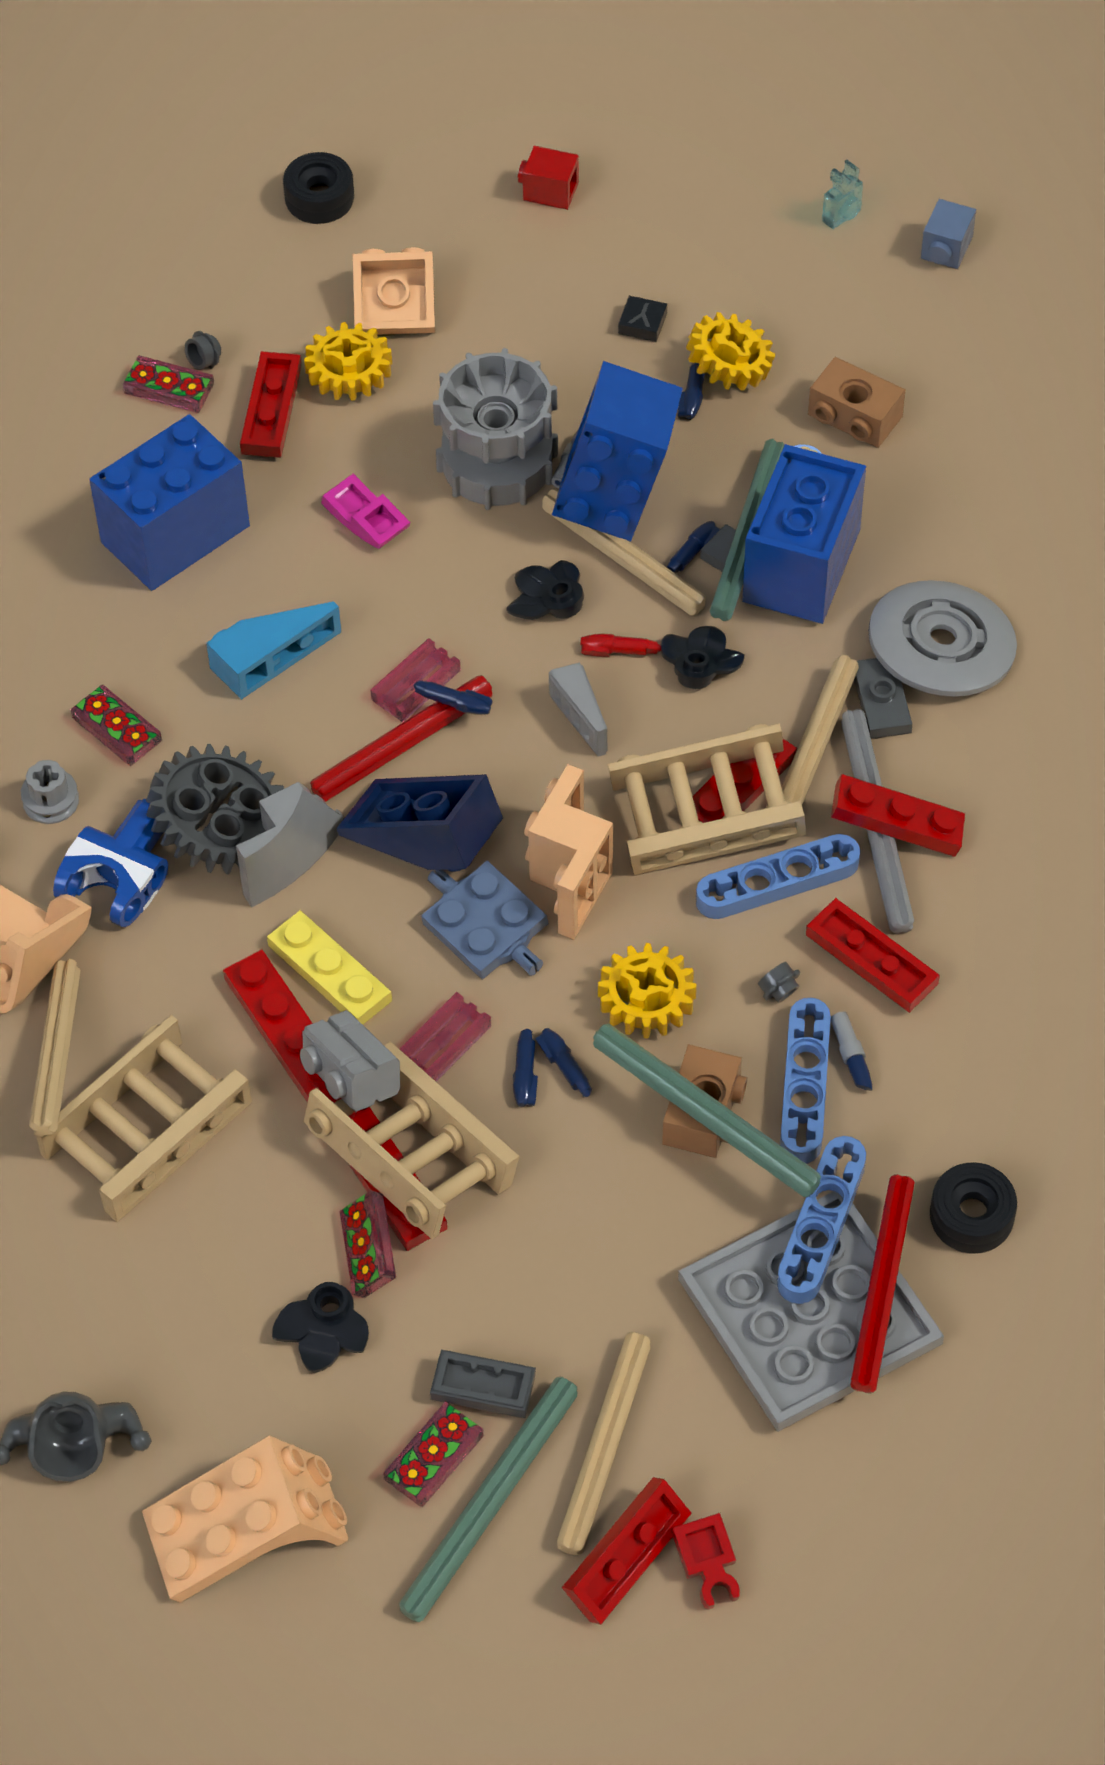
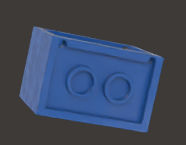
[552,361,683,542]
[89,414,250,591]
[742,444,866,624]

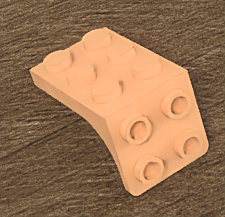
[142,1435,348,1603]

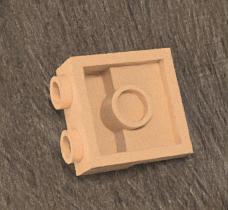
[353,247,435,335]

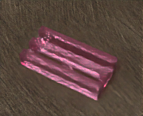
[371,638,461,723]
[400,992,491,1082]

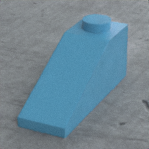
[206,601,341,700]

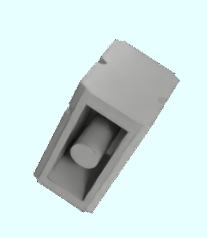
[300,1010,400,1112]

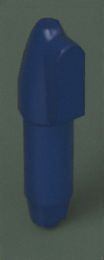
[678,363,705,420]
[667,521,720,574]
[413,680,493,715]
[513,1028,538,1107]
[535,1028,592,1097]

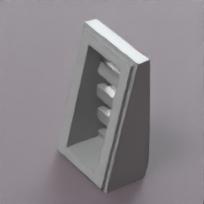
[549,662,608,757]

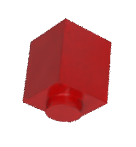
[518,146,579,210]

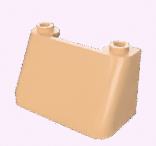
[0,885,92,1013]

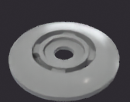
[868,580,1017,697]

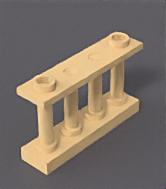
[608,723,806,876]
[36,1015,252,1223]
[304,1041,520,1239]

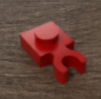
[671,1513,740,1610]

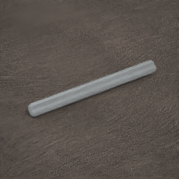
[841,709,914,934]

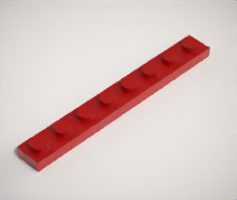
[223,949,448,1251]

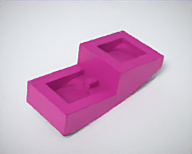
[321,473,411,549]

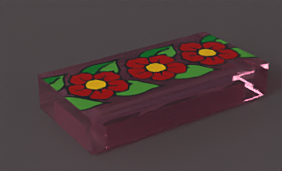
[123,355,214,413]
[71,684,162,766]
[339,1190,396,1298]
[383,1401,484,1507]

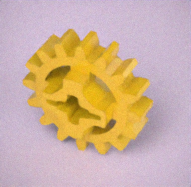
[686,312,775,391]
[304,322,392,401]
[598,943,697,1038]

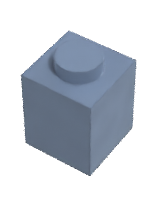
[921,199,976,269]

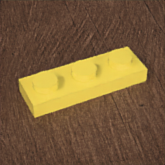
[267,910,392,1025]

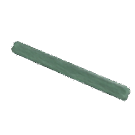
[710,439,785,621]
[593,1024,821,1197]
[399,1376,578,1622]

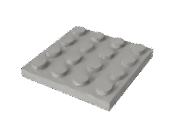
[678,1191,944,1432]

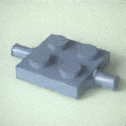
[421,860,549,980]

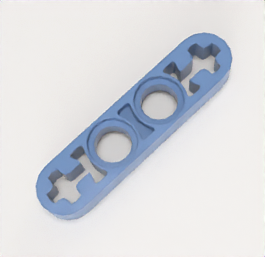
[696,834,860,919]
[780,998,831,1164]
[777,1136,866,1304]

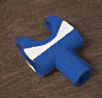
[53,799,168,927]

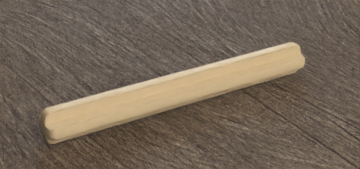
[542,489,706,616]
[782,655,859,804]
[29,958,81,1138]
[557,1332,651,1556]

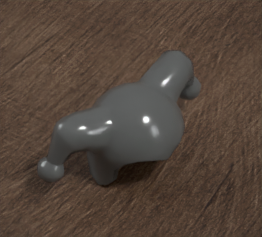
[0,1391,152,1482]

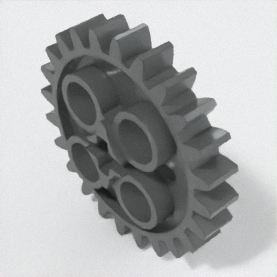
[146,744,284,874]

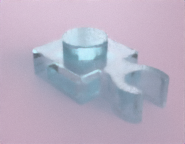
[822,159,863,229]

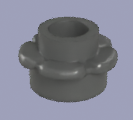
[185,331,221,370]
[758,962,800,1003]

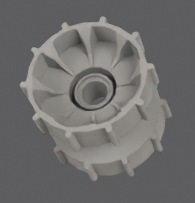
[433,348,558,510]

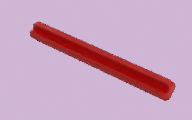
[310,675,493,802]
[850,1174,915,1393]

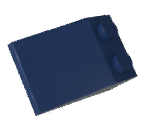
[336,774,503,872]

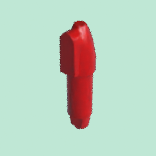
[580,633,661,657]

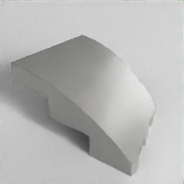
[236,782,344,907]

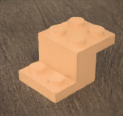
[524,764,613,940]

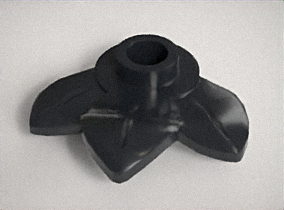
[507,560,584,620]
[661,626,745,689]
[272,1282,369,1373]

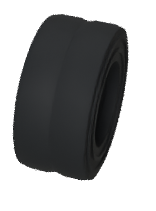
[283,152,354,224]
[930,1162,1017,1254]

